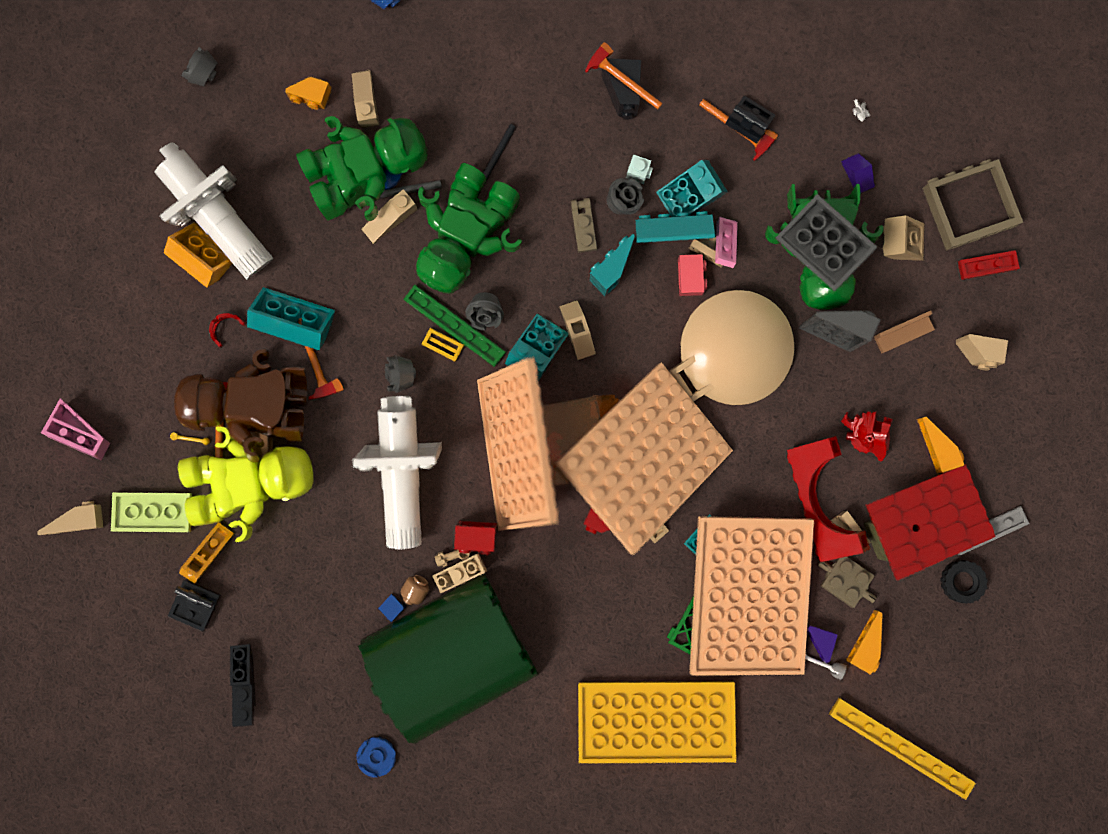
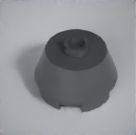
[182,47,218,86]
[606,178,644,215]
[465,292,504,330]
[385,355,416,393]

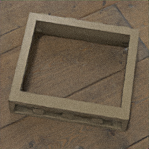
[923,159,1023,251]

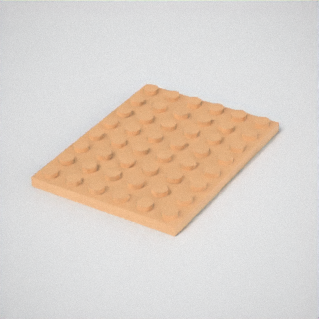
[477,358,558,531]
[555,362,733,555]
[690,516,814,675]

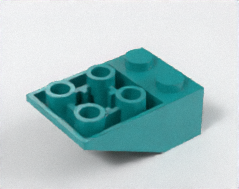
[656,159,728,217]
[589,234,635,296]
[505,314,568,382]

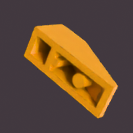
[917,417,964,473]
[179,522,234,584]
[846,610,882,675]

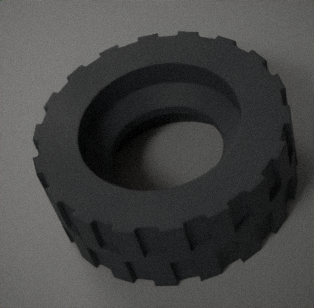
[940,560,988,604]

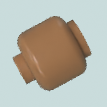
[400,575,429,605]

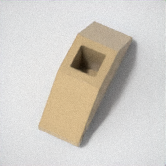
[559,301,596,360]
[433,553,487,593]

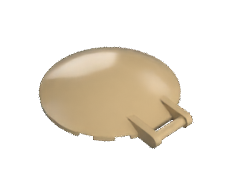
[669,290,794,405]

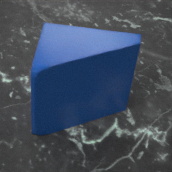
[378,594,406,622]

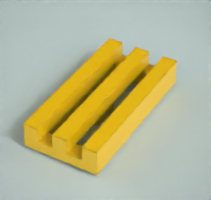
[421,328,464,362]

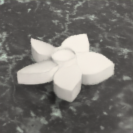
[853,99,870,121]

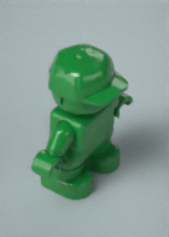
[296,116,428,221]
[416,163,522,294]
[765,184,884,310]

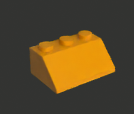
[163,223,233,288]

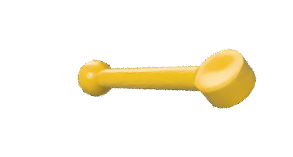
[170,433,210,445]

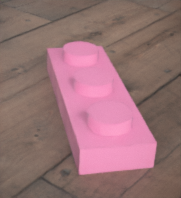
[715,217,737,268]

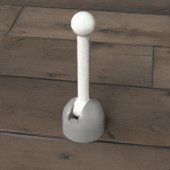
[805,653,847,680]

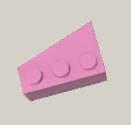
[41,399,110,460]

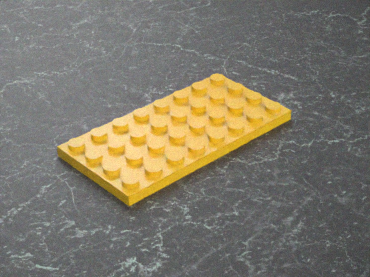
[578,681,736,763]

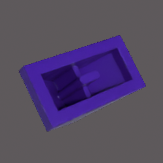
[841,154,875,193]
[807,625,838,663]

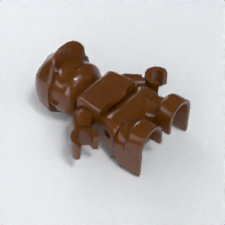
[174,349,307,463]

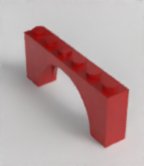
[787,436,870,562]

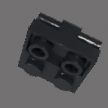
[725,96,775,144]
[168,580,221,632]

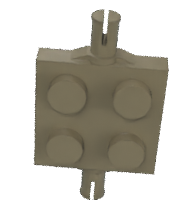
[817,557,877,608]

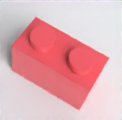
[678,254,707,296]

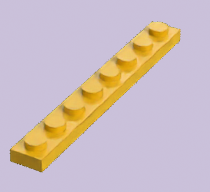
[829,697,975,800]

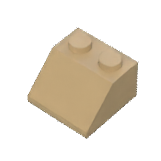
[883,215,924,261]
[956,334,1008,370]

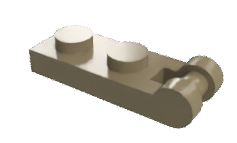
[571,198,597,253]

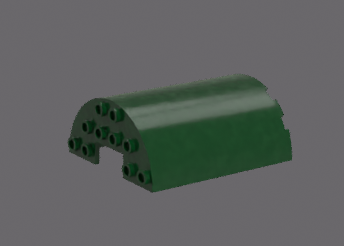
[358,573,539,744]

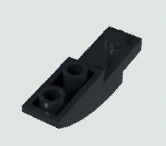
[230,644,256,727]

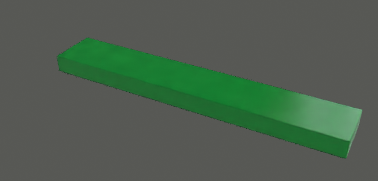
[403,285,506,367]

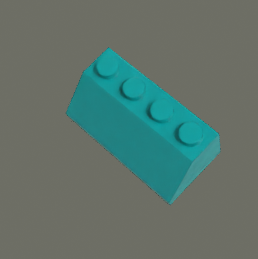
[635,211,715,243]
[247,287,335,351]

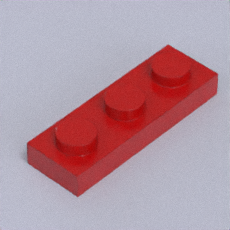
[958,250,1020,280]

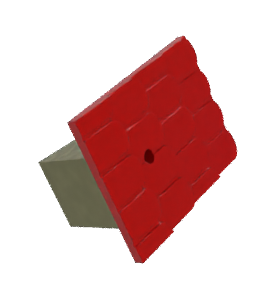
[864,464,996,580]

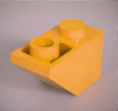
[285,77,331,110]

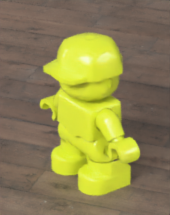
[178,426,314,542]

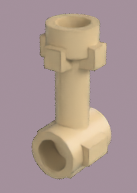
[435,550,470,567]

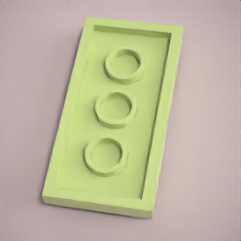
[111,493,192,532]

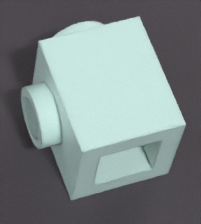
[626,155,653,184]

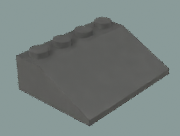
[775,194,877,292]
[799,311,880,352]

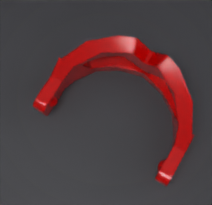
[209,313,246,348]

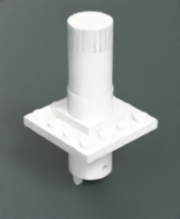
[155,142,273,280]
[353,396,442,549]

